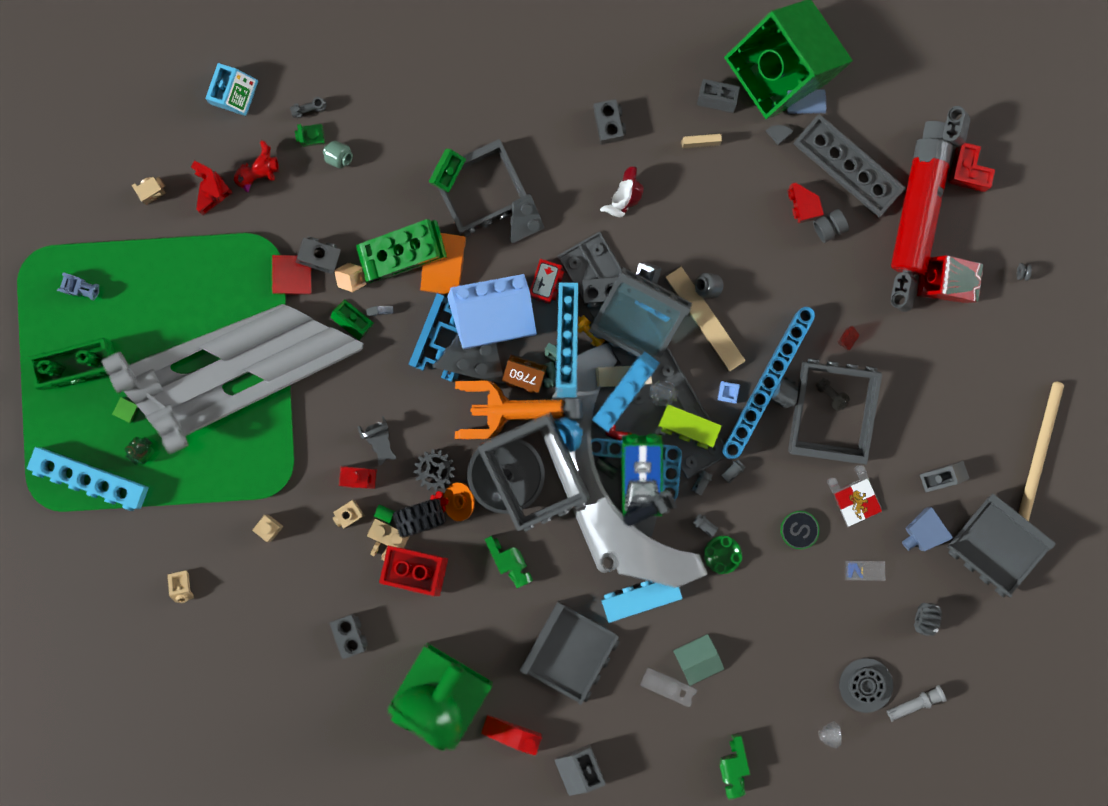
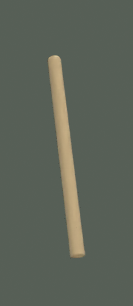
[1018,381,1064,521]

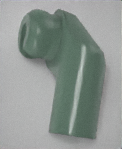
[543,362,557,388]

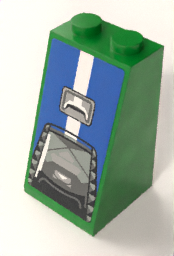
[621,434,663,516]

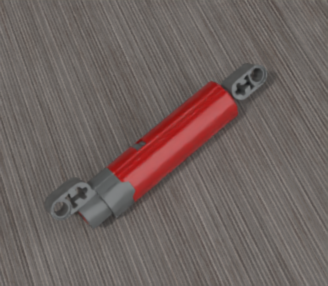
[891,106,970,312]

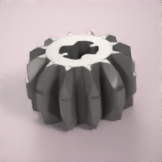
[914,603,942,636]

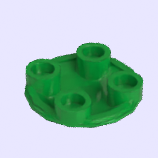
[704,536,742,574]

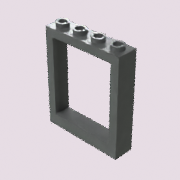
[788,358,882,465]
[478,412,590,531]

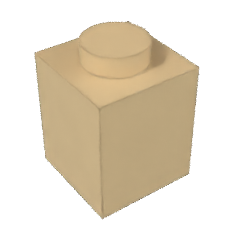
[252,515,284,542]

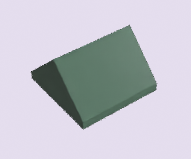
[673,634,724,686]

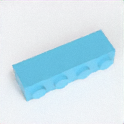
[601,580,683,623]

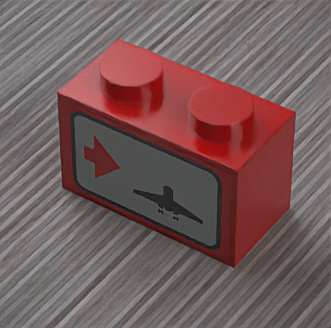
[530,259,564,304]

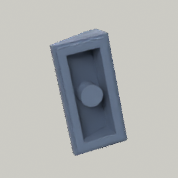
[787,90,826,114]

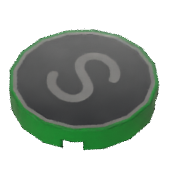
[780,511,819,549]

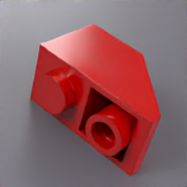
[788,183,824,224]

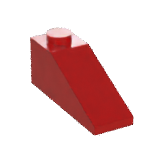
[481,715,542,756]

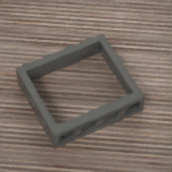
[431,139,526,236]

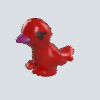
[234,140,279,193]

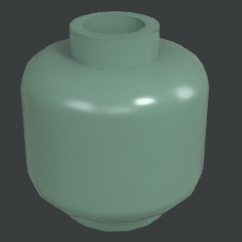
[323,141,353,169]

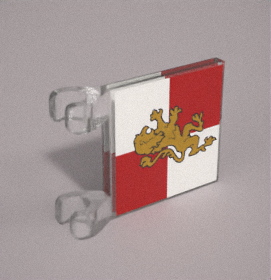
[827,465,883,527]

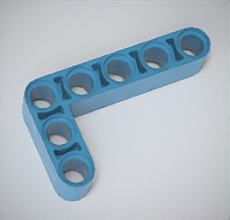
[591,438,682,500]

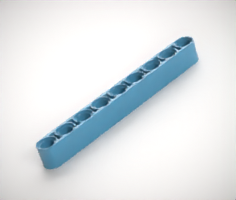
[722,307,815,459]

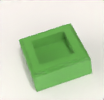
[112,397,139,423]

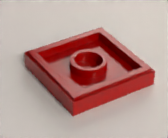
[272,255,311,295]

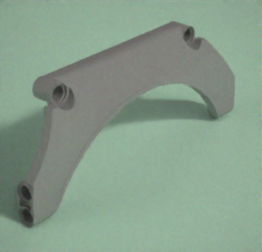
[540,343,707,588]

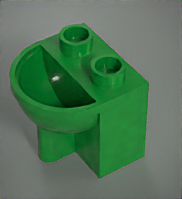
[387,643,493,751]

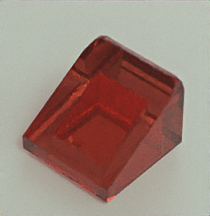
[838,326,859,350]

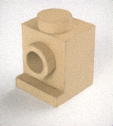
[132,177,166,205]
[332,500,364,529]

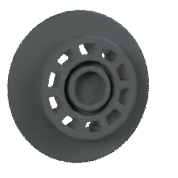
[839,658,893,713]

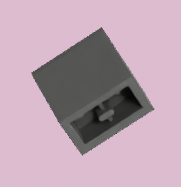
[554,744,606,796]

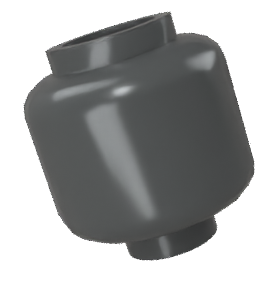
[695,273,723,298]

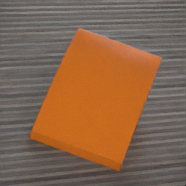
[420,233,466,295]

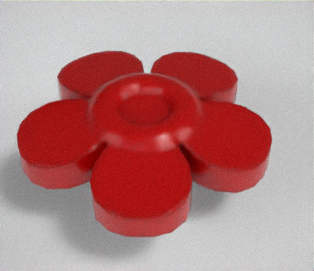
[430,491,448,513]

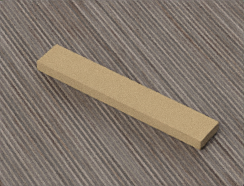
[665,266,746,372]

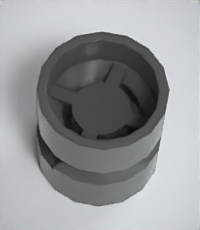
[813,209,849,243]

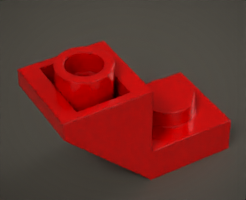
[191,160,224,202]

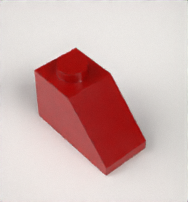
[196,171,233,215]

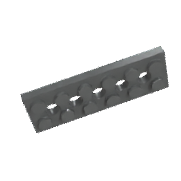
[793,114,905,217]

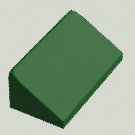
[429,149,466,193]
[330,299,374,340]

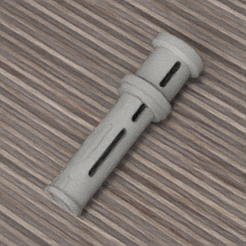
[886,685,947,722]

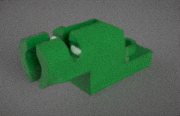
[485,536,533,588]
[719,733,750,799]

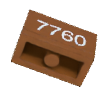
[502,355,547,393]

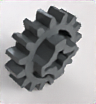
[413,449,456,491]

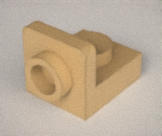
[168,570,194,603]

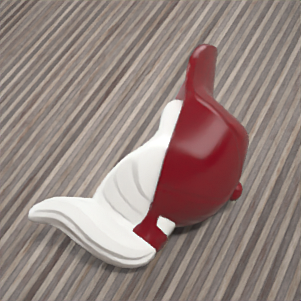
[600,166,644,217]

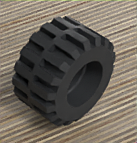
[393,499,446,537]

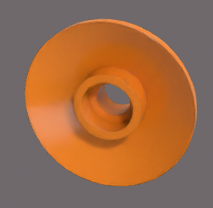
[444,483,475,521]

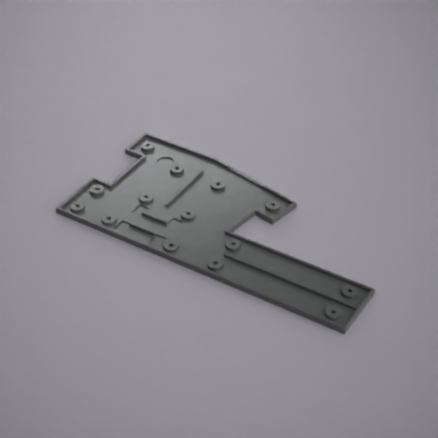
[556,231,730,515]

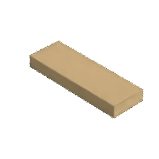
[595,366,652,387]

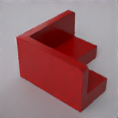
[948,143,995,192]

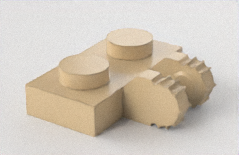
[367,519,410,561]

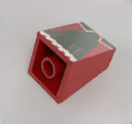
[917,255,983,303]

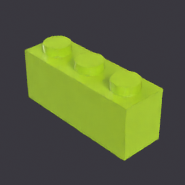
[658,404,721,450]

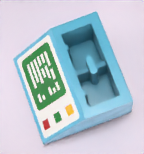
[205,63,258,116]

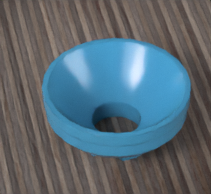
[555,417,583,452]

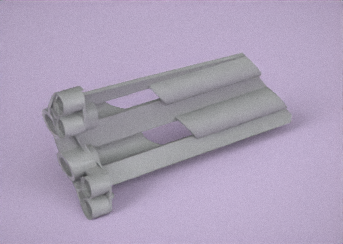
[102,304,364,454]

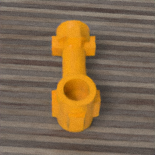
[578,315,606,347]

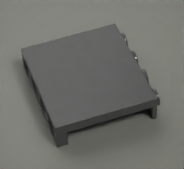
[947,494,1056,598]
[520,601,620,705]

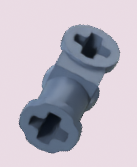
[57,273,99,301]

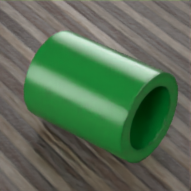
[374,504,395,523]

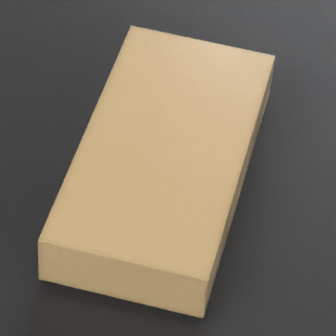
[682,134,722,148]

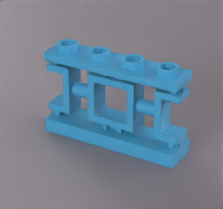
[409,293,460,383]

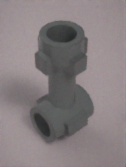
[290,96,327,118]

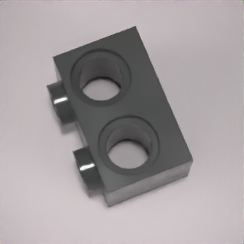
[593,99,626,145]
[582,277,622,308]
[330,613,368,660]

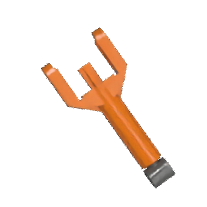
[455,381,583,439]

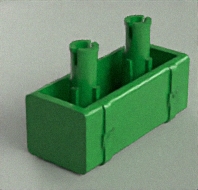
[28,338,115,390]

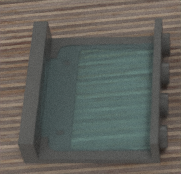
[590,267,692,367]

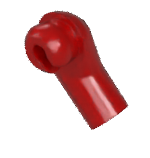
[605,424,632,440]

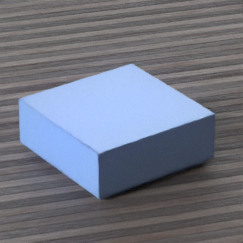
[717,381,740,404]

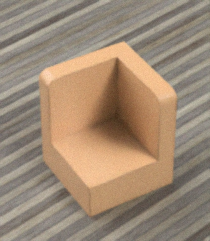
[334,263,367,292]

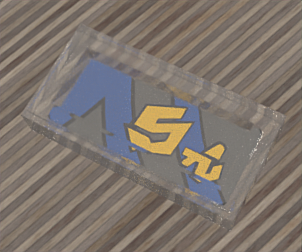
[845,561,885,581]

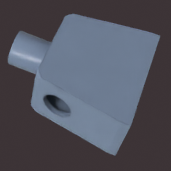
[902,507,953,551]

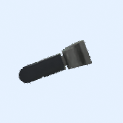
[623,490,677,526]

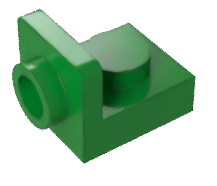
[295,124,325,147]

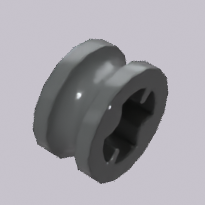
[1017,263,1032,281]

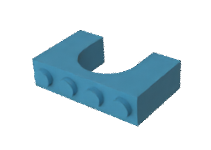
[593,351,660,431]

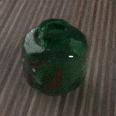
[125,436,154,465]

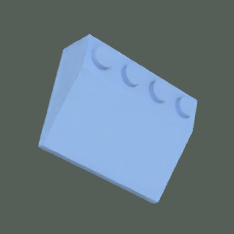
[447,274,537,349]

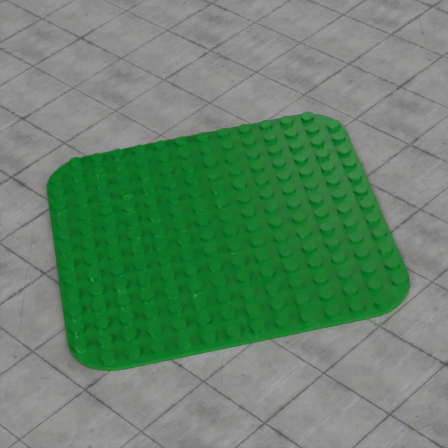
[17,233,295,512]

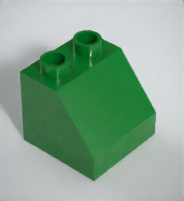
[724,0,853,119]

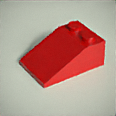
[379,545,449,596]

